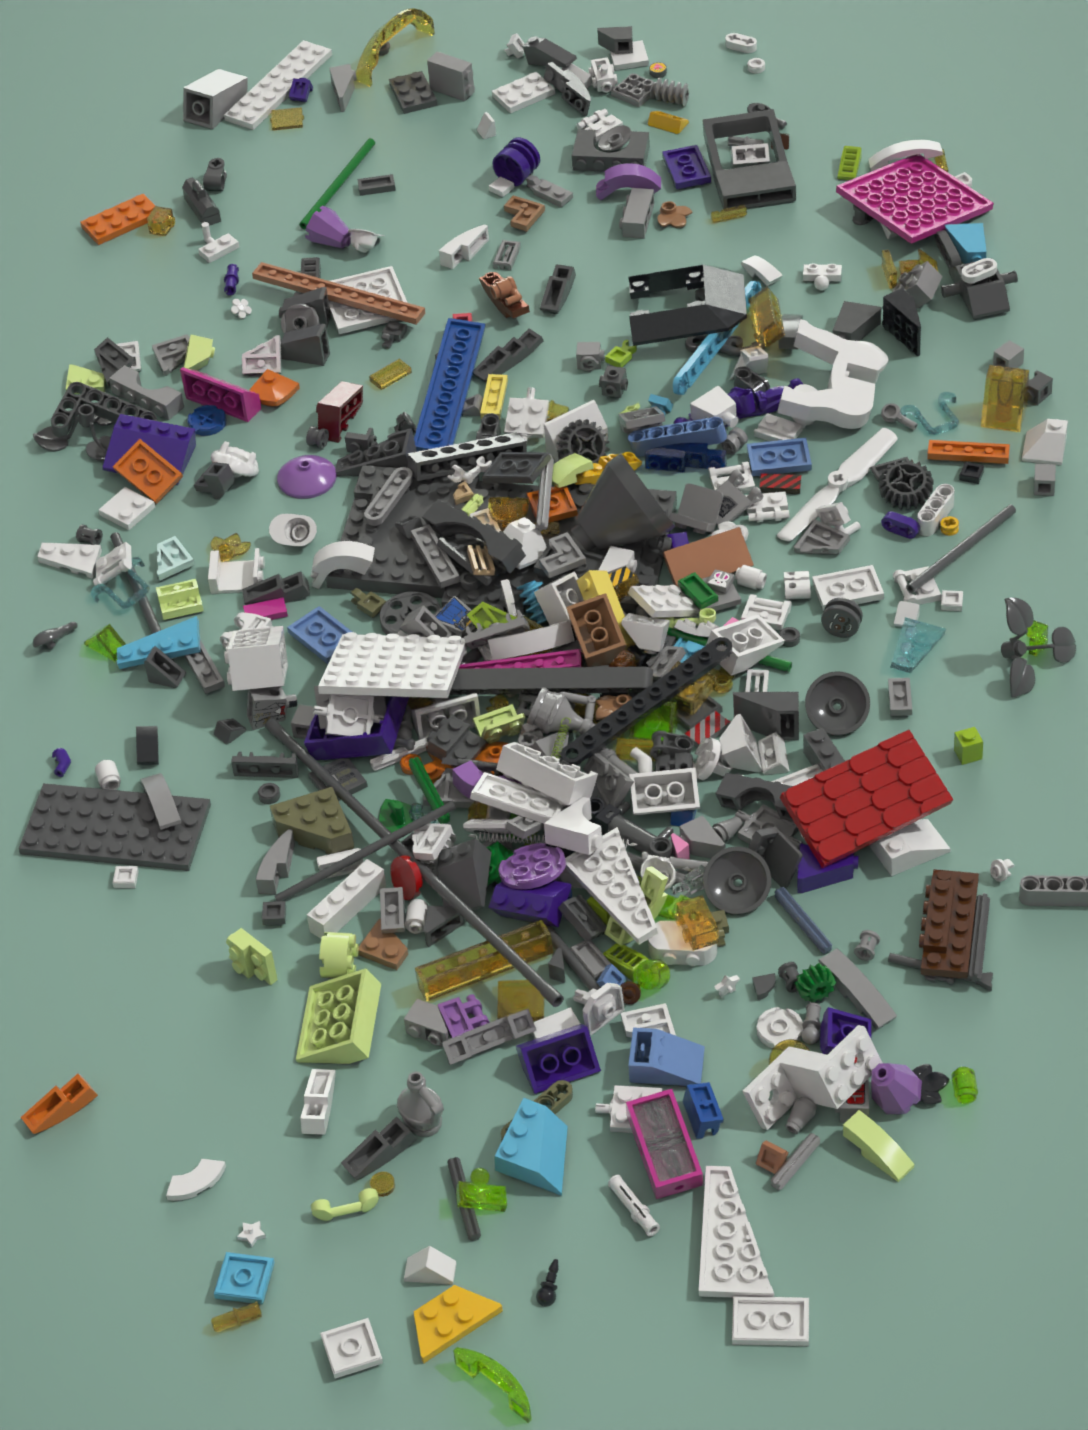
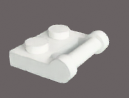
[708,461,755,494]
[93,542,132,589]
[892,566,941,605]
[741,594,792,631]

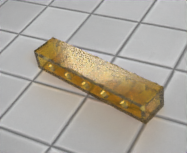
[415,920,553,1002]

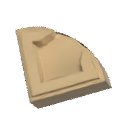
[453,481,474,505]

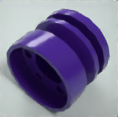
[492,137,541,186]

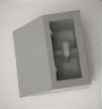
[892,261,943,308]

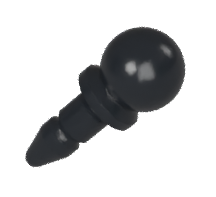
[536,1259,559,1306]

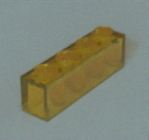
[749,286,785,348]

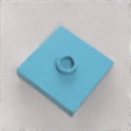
[214,1252,275,1305]

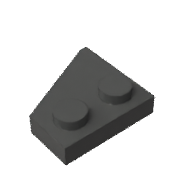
[94,337,135,386]

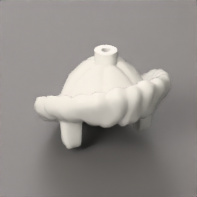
[210,441,259,478]

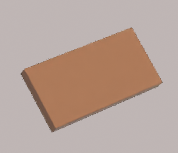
[662,527,754,590]

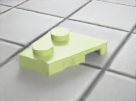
[66,364,106,394]

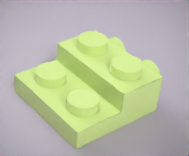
[226,928,278,985]

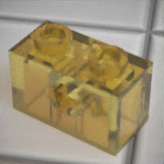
[674,895,719,951]

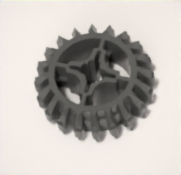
[556,419,610,464]
[879,459,934,510]

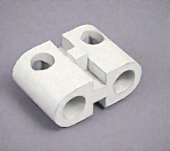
[784,571,811,599]

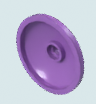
[277,455,337,499]

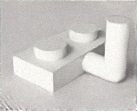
[198,222,240,263]
[815,502,861,535]

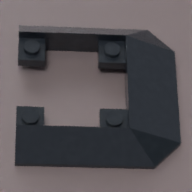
[628,265,747,346]

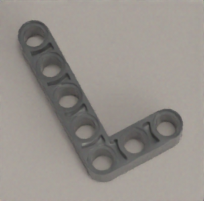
[51,382,157,437]

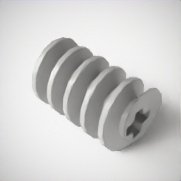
[650,78,689,106]

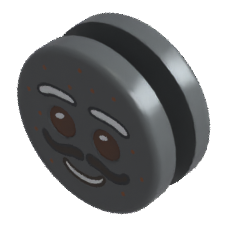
[821,598,863,638]

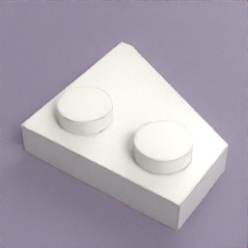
[242,335,281,374]
[412,823,453,861]

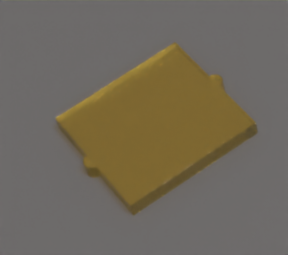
[270,107,304,131]

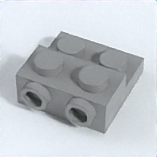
[618,406,665,435]

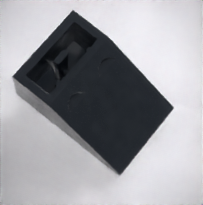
[882,288,921,356]

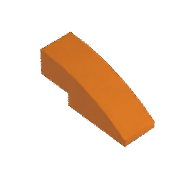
[20,1074,98,1134]

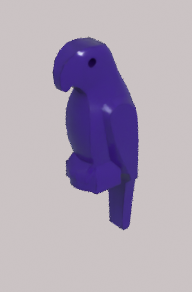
[736,378,803,419]

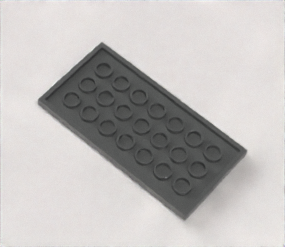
[19,783,211,871]

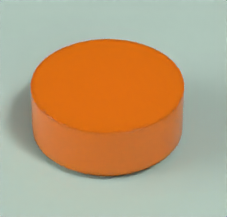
[400,754,422,775]

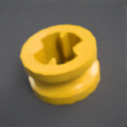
[940,516,959,536]

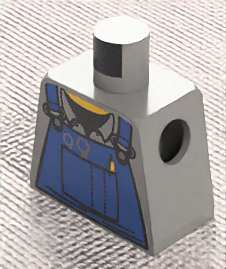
[435,596,477,638]

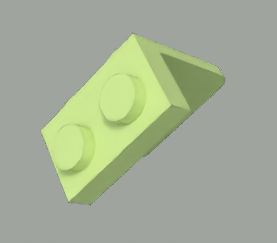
[472,704,526,744]

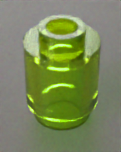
[951,1067,978,1104]

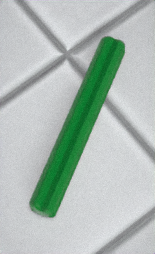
[409,757,450,824]

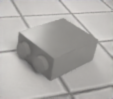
[427,52,475,101]

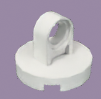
[693,737,733,781]

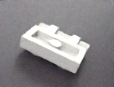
[576,109,623,143]
[745,492,790,523]

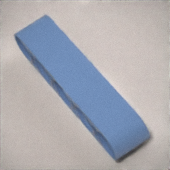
[628,417,727,457]

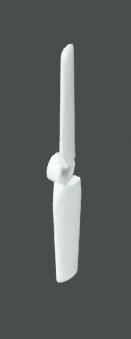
[777,428,898,541]

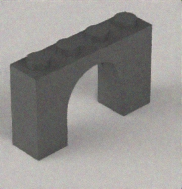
[572,129,650,172]

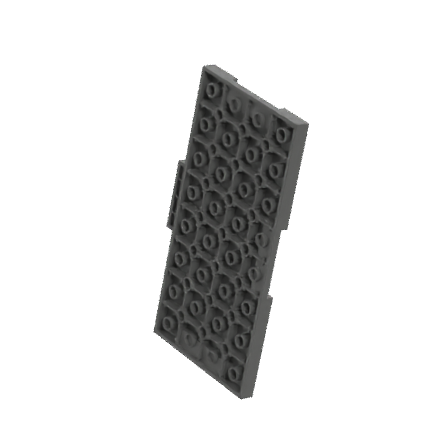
[326,465,677,614]

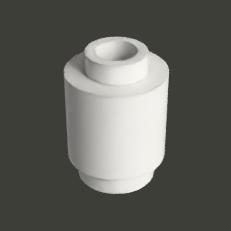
[735,565,767,590]
[95,760,121,790]
[405,899,428,934]

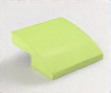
[552,453,594,488]
[156,579,204,620]

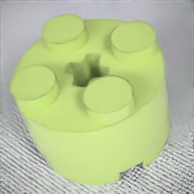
[319,932,359,978]

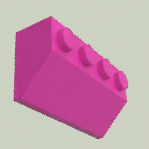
[180,367,261,422]

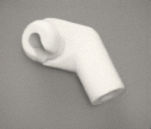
[630,747,652,773]

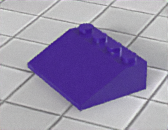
[102,414,196,485]

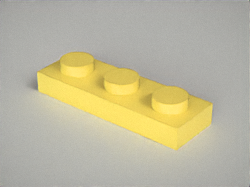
[480,374,508,420]

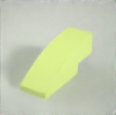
[843,1110,915,1182]

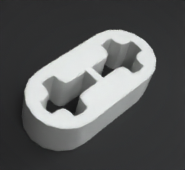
[725,33,757,53]

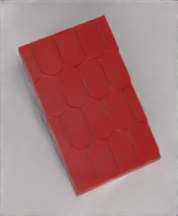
[779,730,953,868]

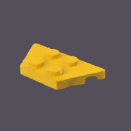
[414,1285,503,1363]

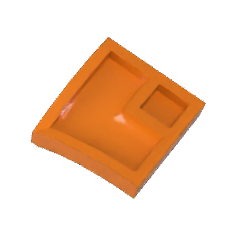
[249,369,300,406]

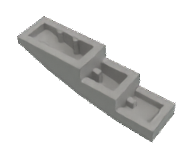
[818,948,897,1030]

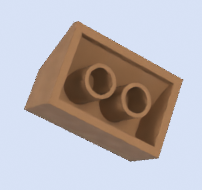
[566,593,627,667]

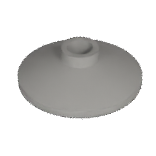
[598,125,631,152]

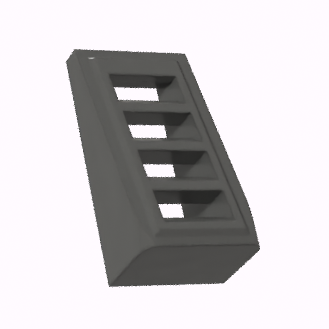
[301,257,321,278]

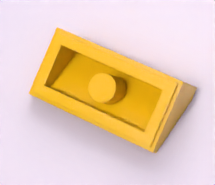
[648,111,689,134]

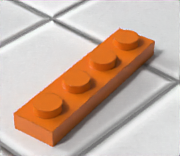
[927,440,1010,464]

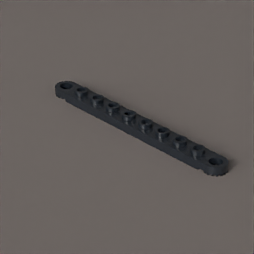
[561,637,732,766]

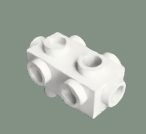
[588,57,618,93]

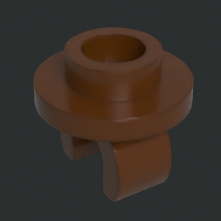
[620,981,641,1004]

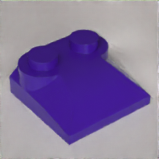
[820,1007,871,1055]

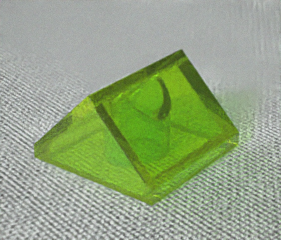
[629,701,678,743]

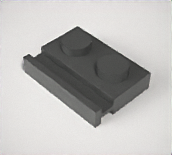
[558,894,607,942]

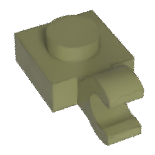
[350,588,386,618]
[702,910,729,947]

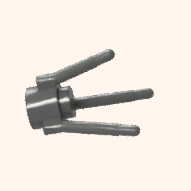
[394,412,417,433]

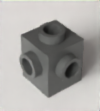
[599,365,628,398]

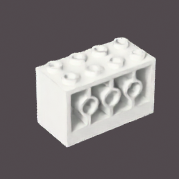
[224,626,288,691]

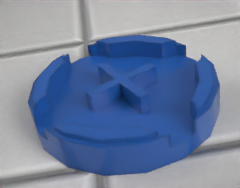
[187,405,227,436]

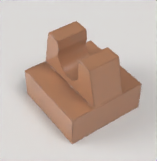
[756,1140,789,1174]

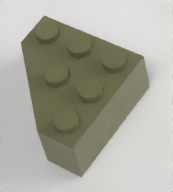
[270,787,355,855]

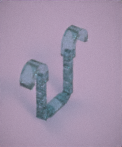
[901,392,959,435]
[91,557,150,609]

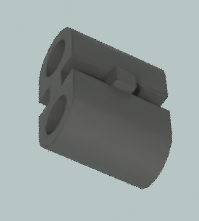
[655,752,693,772]

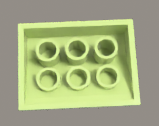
[296,968,381,1064]

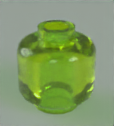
[636,959,670,990]

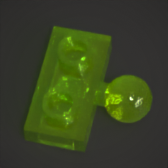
[456,1167,507,1212]

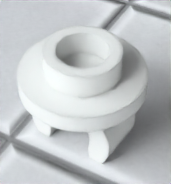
[990,859,1015,882]

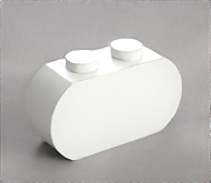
[648,921,717,966]

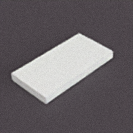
[470,772,566,824]

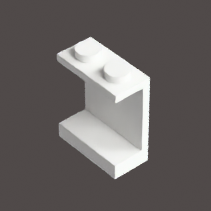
[208,548,265,594]

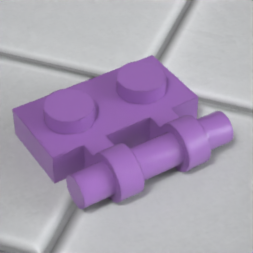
[437,994,489,1038]

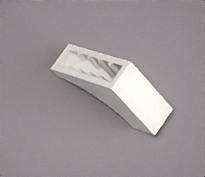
[544,797,603,855]

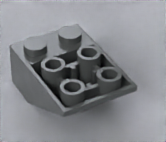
[733,691,799,740]

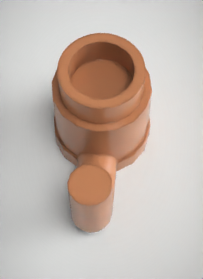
[490,276,522,306]

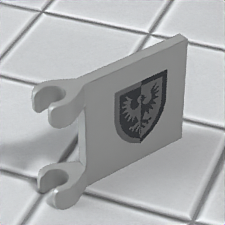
[715,469,764,526]

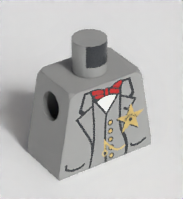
[247,686,297,730]

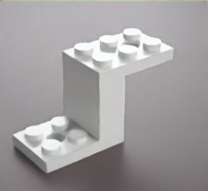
[742,1025,882,1130]

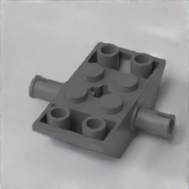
[941,258,1018,319]

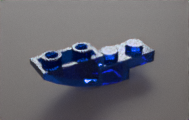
[645,443,727,472]

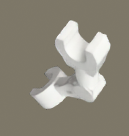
[447,456,492,484]

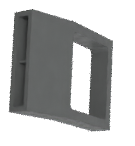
[703,109,796,211]

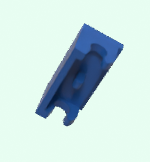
[683,1082,724,1139]

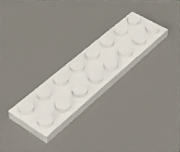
[224,40,332,130]

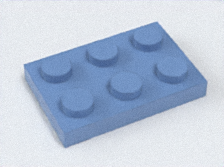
[747,438,812,477]
[287,606,352,664]

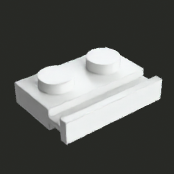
[754,413,803,441]

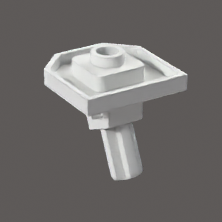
[573,983,625,1036]

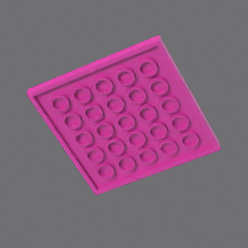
[836,154,994,244]

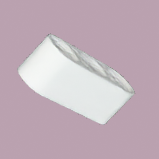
[917,484,955,536]

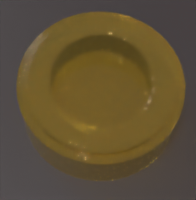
[370,1172,395,1197]

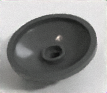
[805,671,870,736]
[703,847,771,915]

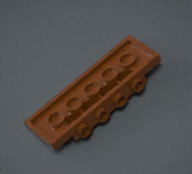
[919,869,979,979]

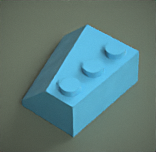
[495,1098,568,1196]

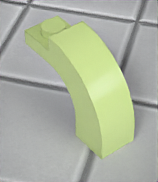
[604,866,668,945]

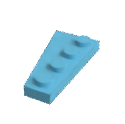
[117,616,200,669]

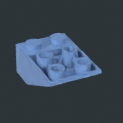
[628,1027,705,1086]

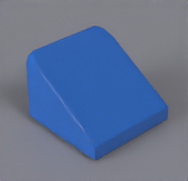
[670,809,697,826]

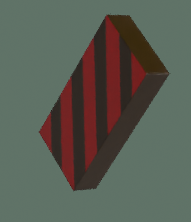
[760,473,801,494]

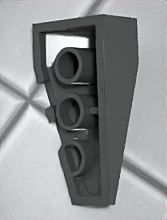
[335,428,417,476]

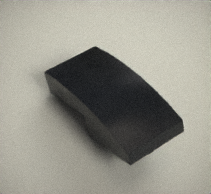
[136,726,159,765]

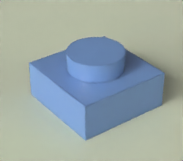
[596,964,627,987]

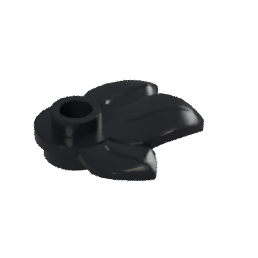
[913,1064,949,1104]

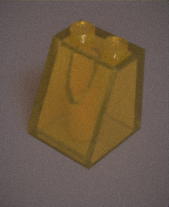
[981,365,1029,432]

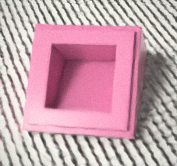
[671,833,690,859]

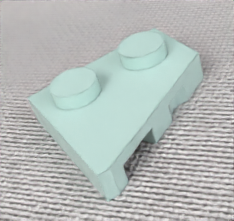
[157,536,194,581]

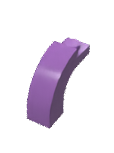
[596,164,661,200]
[452,761,521,804]

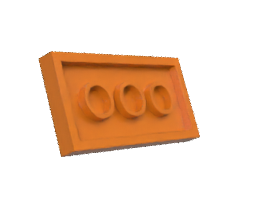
[80,194,162,245]

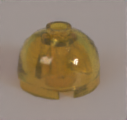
[488,497,529,528]

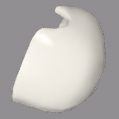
[640,856,676,891]

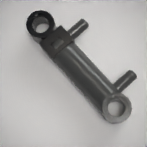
[589,797,674,858]

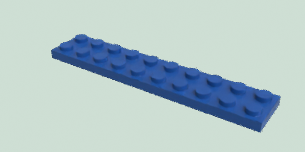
[414,318,486,452]

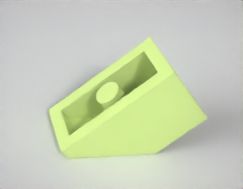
[184,335,215,370]

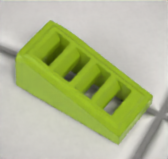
[837,146,862,180]
[603,943,650,982]

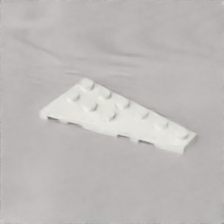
[565,827,658,945]

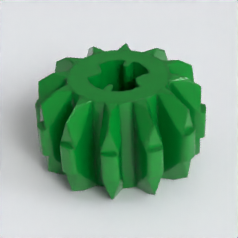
[795,963,836,1003]

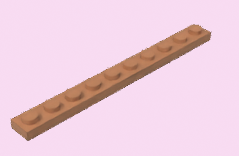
[252,262,426,325]

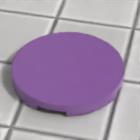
[498,843,566,889]

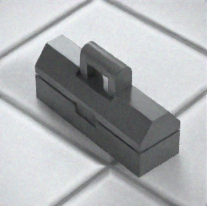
[182,177,221,226]

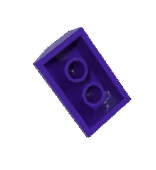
[488,880,572,927]
[516,1024,601,1094]

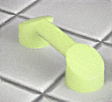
[657,608,716,628]
[311,1188,379,1221]

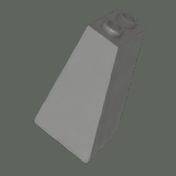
[183,69,248,129]

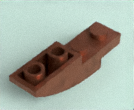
[479,272,530,318]

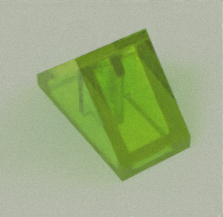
[84,624,126,662]

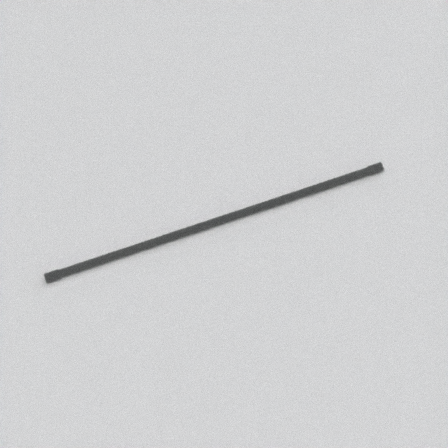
[265,718,564,1007]

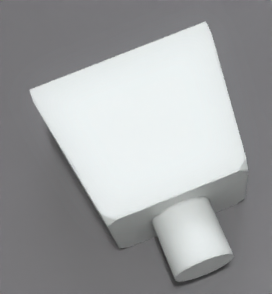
[690,386,738,428]

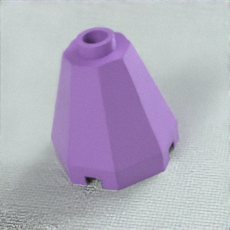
[305,205,351,249]
[871,1063,922,1114]

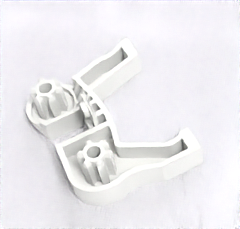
[777,319,888,429]

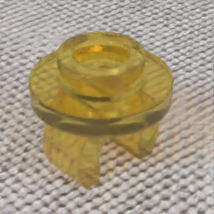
[486,694,509,713]

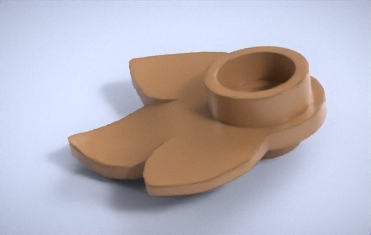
[657,201,692,228]
[596,694,632,720]

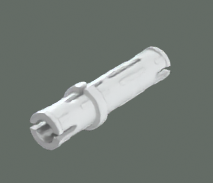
[608,1175,660,1236]

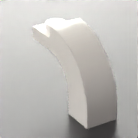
[310,541,375,589]

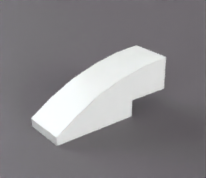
[439,224,489,269]
[300,1069,336,1135]

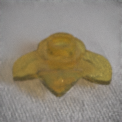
[211,533,251,562]
[703,667,735,693]

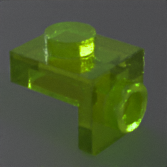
[1026,620,1048,656]

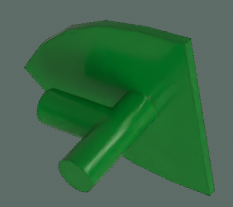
[379,799,423,833]

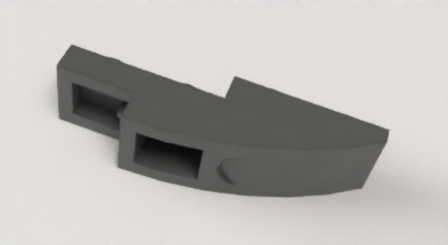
[544,62,591,116]

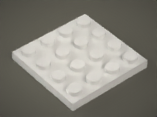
[328,266,408,334]

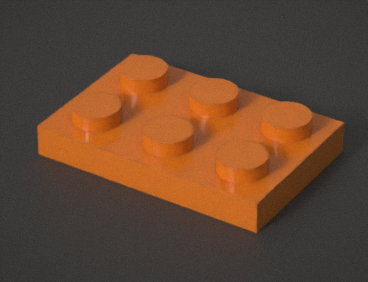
[113,439,183,504]

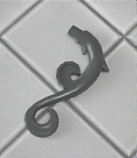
[685,330,769,357]

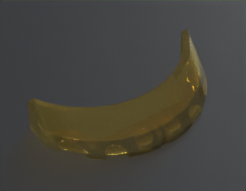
[356,8,435,87]

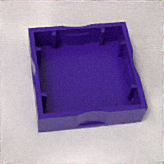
[304,696,409,761]

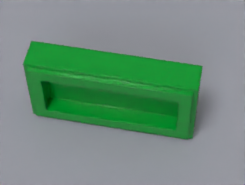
[678,572,718,610]

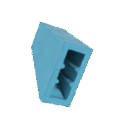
[945,223,986,264]

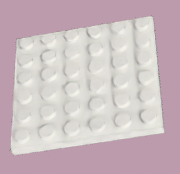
[318,632,467,698]

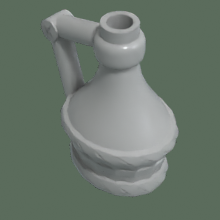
[527,687,596,735]
[397,1071,444,1137]

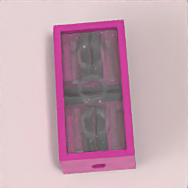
[626,1089,703,1199]

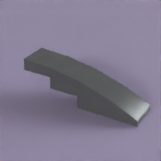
[473,328,544,383]

